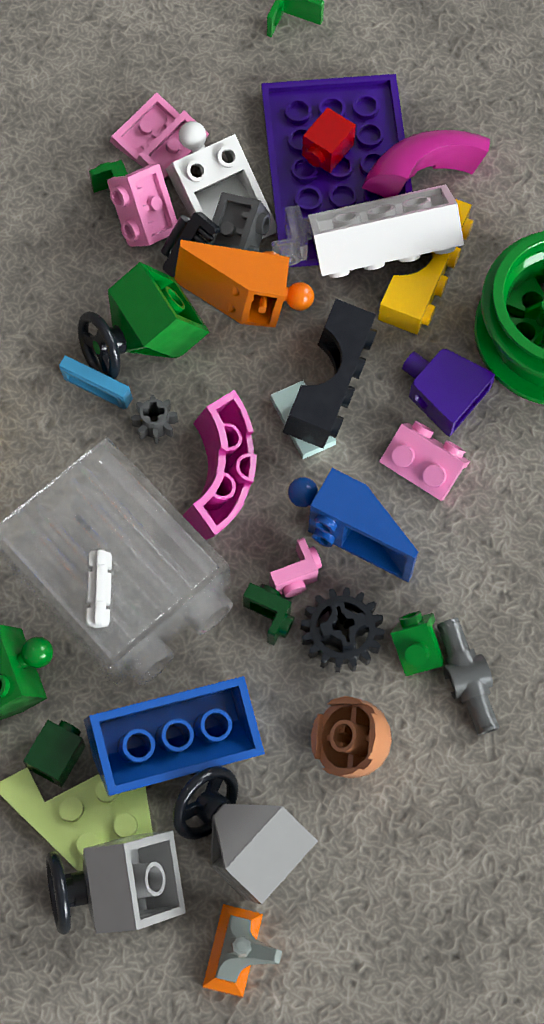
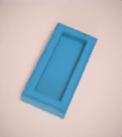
[59,355,133,409]

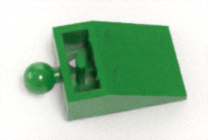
[0,624,53,721]

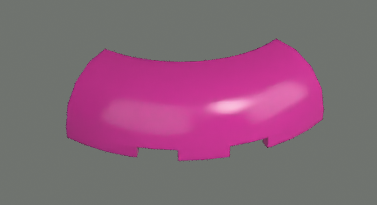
[362,130,490,198]
[180,390,257,540]

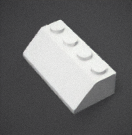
[308,184,464,278]

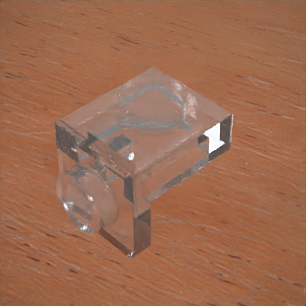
[271,205,312,266]

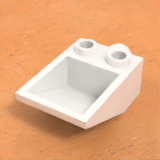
[166,121,276,240]

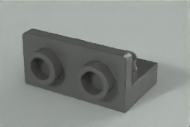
[206,192,271,252]

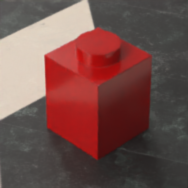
[302,107,356,173]

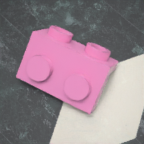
[379,421,470,501]

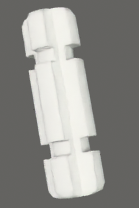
[86,549,112,628]

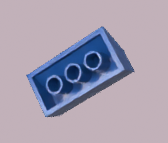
[84,676,265,796]

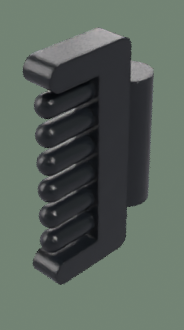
[161,212,220,277]

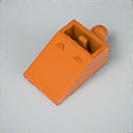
[174,240,314,328]

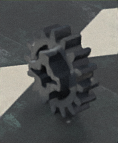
[300,587,385,673]

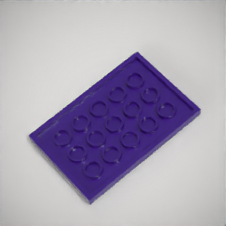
[261,74,413,267]

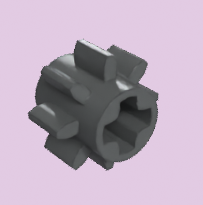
[131,395,178,444]

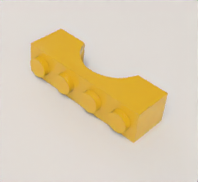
[378,199,474,335]

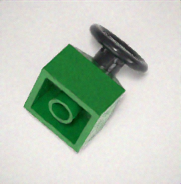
[78,262,210,379]

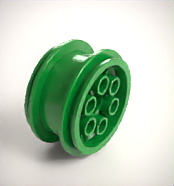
[474,231,544,405]

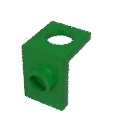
[267,0,324,37]

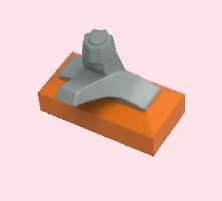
[202,904,282,998]

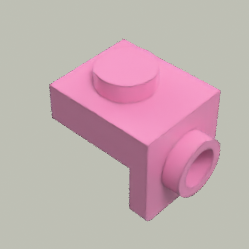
[269,537,322,598]

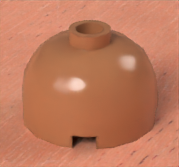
[311,696,392,778]

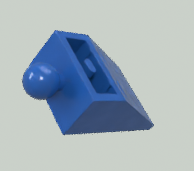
[288,468,418,582]

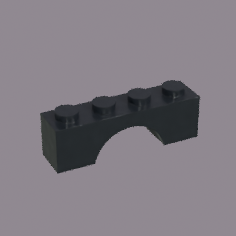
[282,299,377,449]

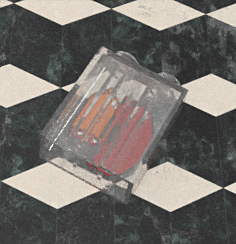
[0,437,233,688]

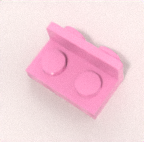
[107,164,177,247]

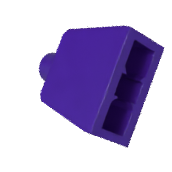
[402,349,495,437]

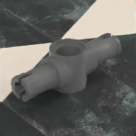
[437,618,500,736]

